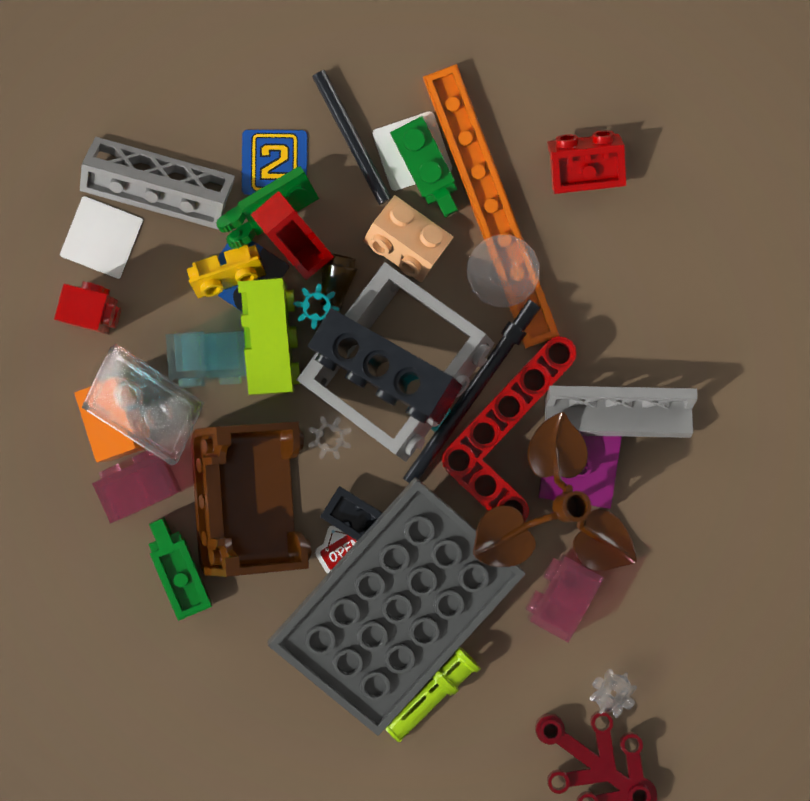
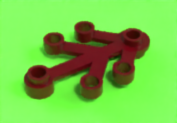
[535,711,657,801]

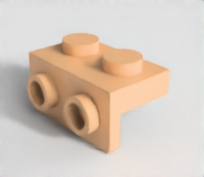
[363,195,454,282]

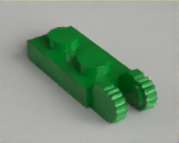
[216,166,319,249]

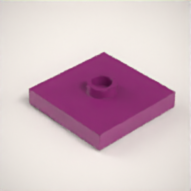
[538,436,622,509]

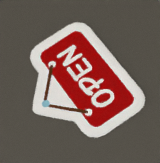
[315,526,357,574]

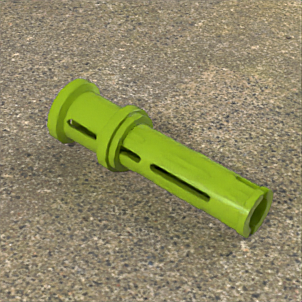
[385,647,481,742]

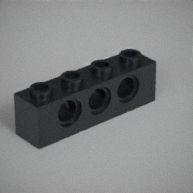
[308,308,463,425]

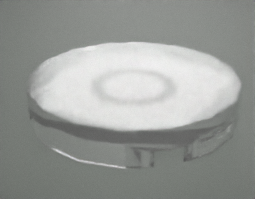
[467,235,540,308]

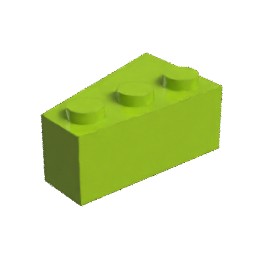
[237,278,301,396]

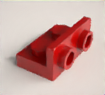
[547,130,626,194]

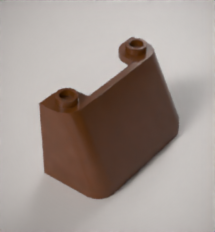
[191,421,312,577]

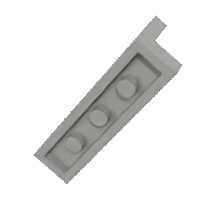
[80,137,235,230]
[545,386,697,438]

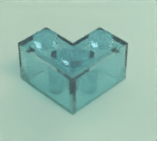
[166,331,247,388]

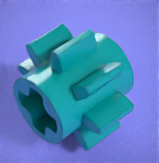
[293,283,339,329]

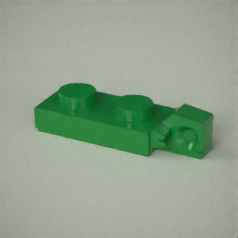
[390,116,458,217]
[149,517,213,621]

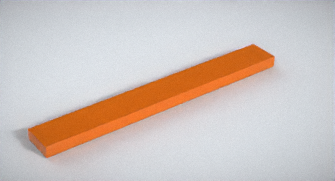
[423,64,560,349]

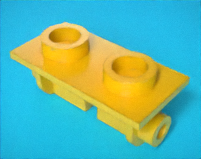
[187,244,266,298]

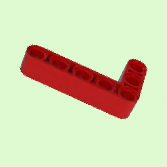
[442,336,577,523]

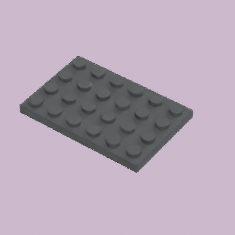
[267,477,526,736]

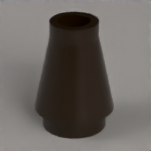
[320,253,357,309]

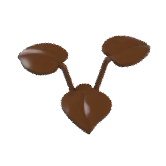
[473,412,637,571]

